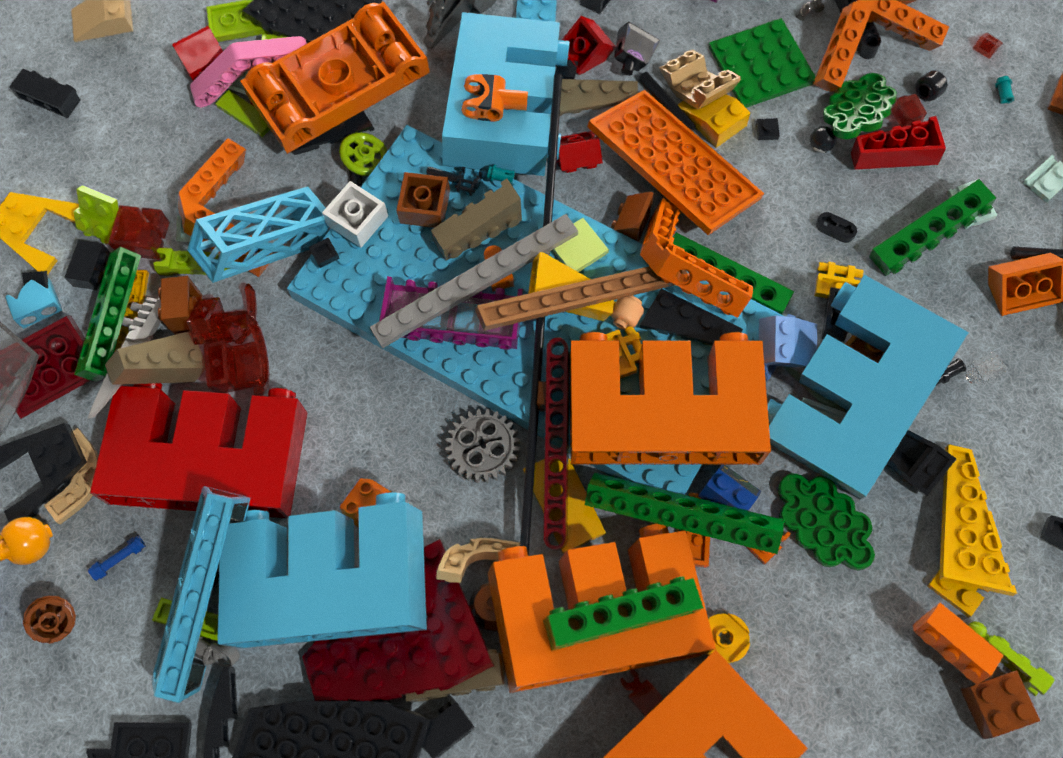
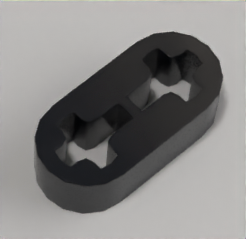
[816,212,857,243]

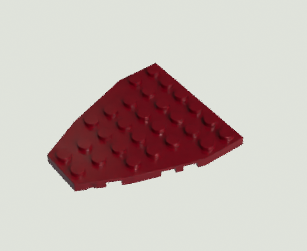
[302,539,494,701]

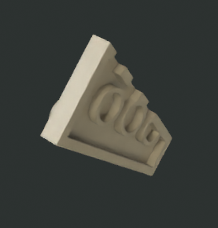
[560,79,638,116]

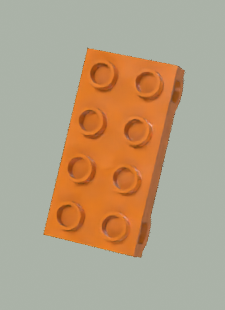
[240,2,430,154]

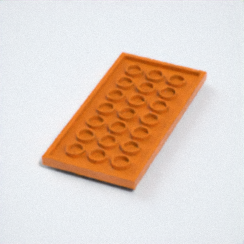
[587,90,764,235]

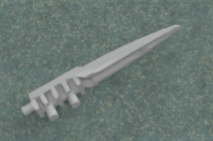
[88,295,161,419]

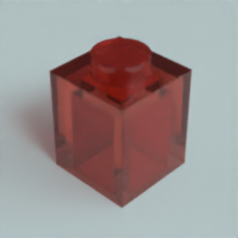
[892,94,927,127]

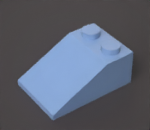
[759,315,817,368]

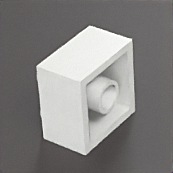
[322,181,388,248]

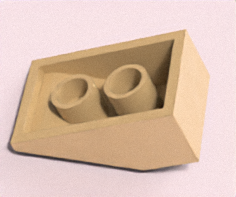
[71,0,133,42]

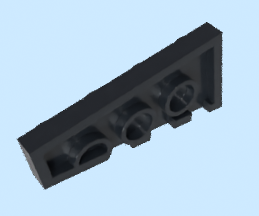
[640,288,743,346]

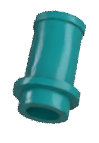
[995,76,1014,104]
[487,164,515,184]

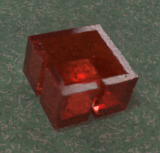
[108,205,170,260]

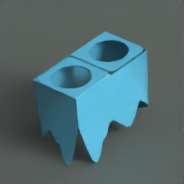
[6,278,62,329]

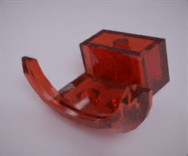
[187,283,257,345]
[203,314,270,396]

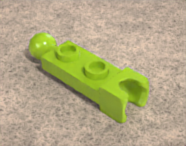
[153,248,230,276]
[968,621,1055,696]

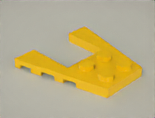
[0,192,79,275]

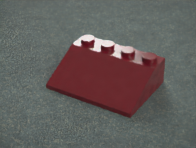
[0,316,91,419]

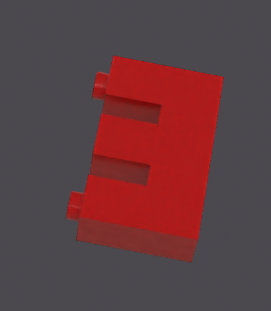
[90,383,308,519]

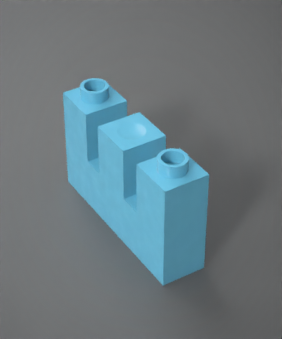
[442,12,569,176]
[767,275,969,499]
[218,493,427,648]

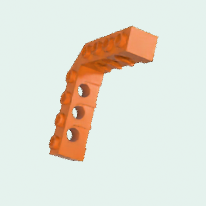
[813,0,949,92]
[178,138,273,277]
[640,198,753,318]

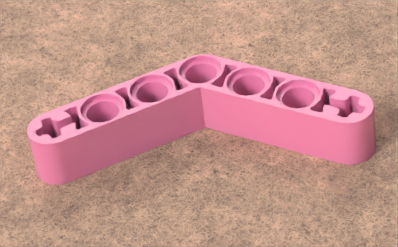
[190,36,307,108]

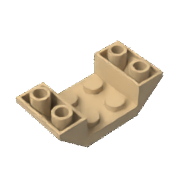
[659,50,741,110]

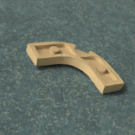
[44,428,98,525]
[436,538,520,583]

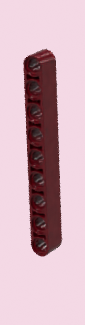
[544,337,570,551]

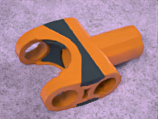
[462,74,528,122]

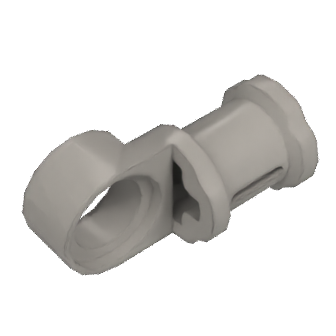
[194,636,240,667]

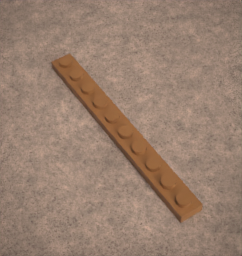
[475,266,688,331]

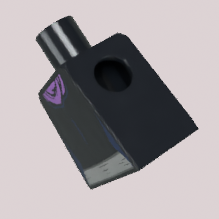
[614,21,660,76]

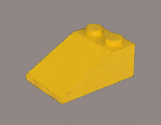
[678,94,751,148]

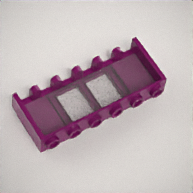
[379,276,523,350]

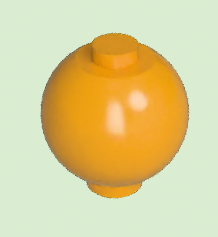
[0,517,53,565]

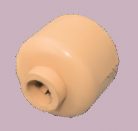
[610,295,644,330]

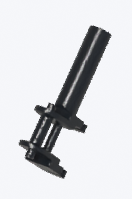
[426,166,483,196]

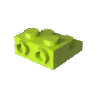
[73,185,122,244]

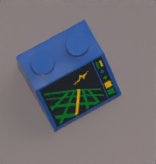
[698,465,761,511]

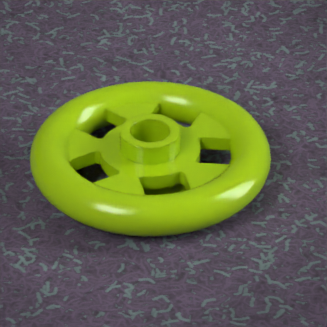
[339,132,388,176]

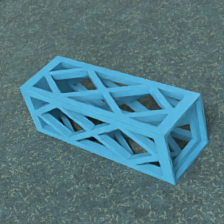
[187,186,329,283]

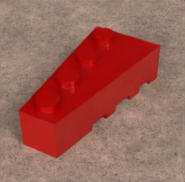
[851,116,946,170]

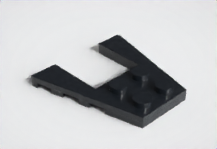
[292,110,375,155]
[0,423,87,522]

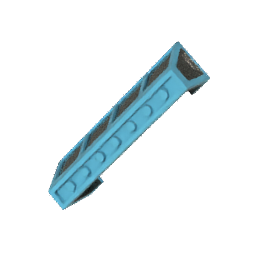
[152,486,251,703]

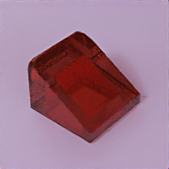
[973,33,1003,59]

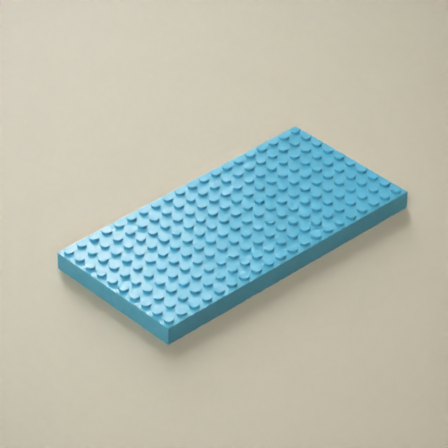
[287,125,783,495]

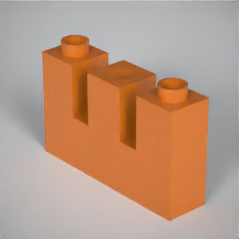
[570,332,771,465]
[487,524,716,693]
[603,650,808,758]

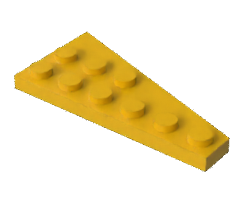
[939,444,1017,596]

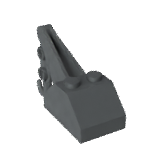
[423,0,496,49]

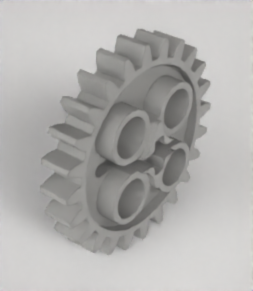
[445,409,520,483]

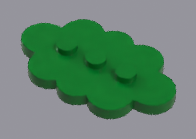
[823,73,897,139]
[778,473,875,571]

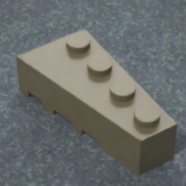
[431,179,522,261]
[105,331,208,385]
[405,650,508,702]

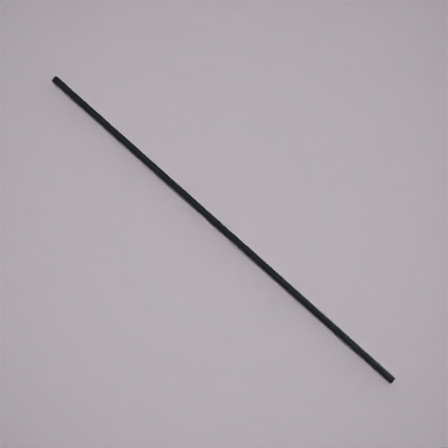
[520,74,562,556]

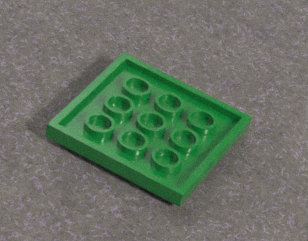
[708,18,816,108]

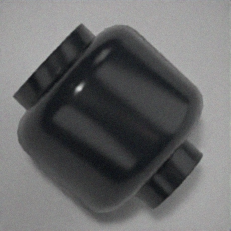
[915,70,948,101]

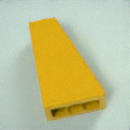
[528,252,616,321]

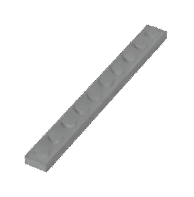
[370,214,578,349]

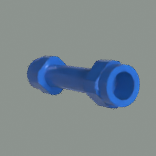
[88,535,146,581]

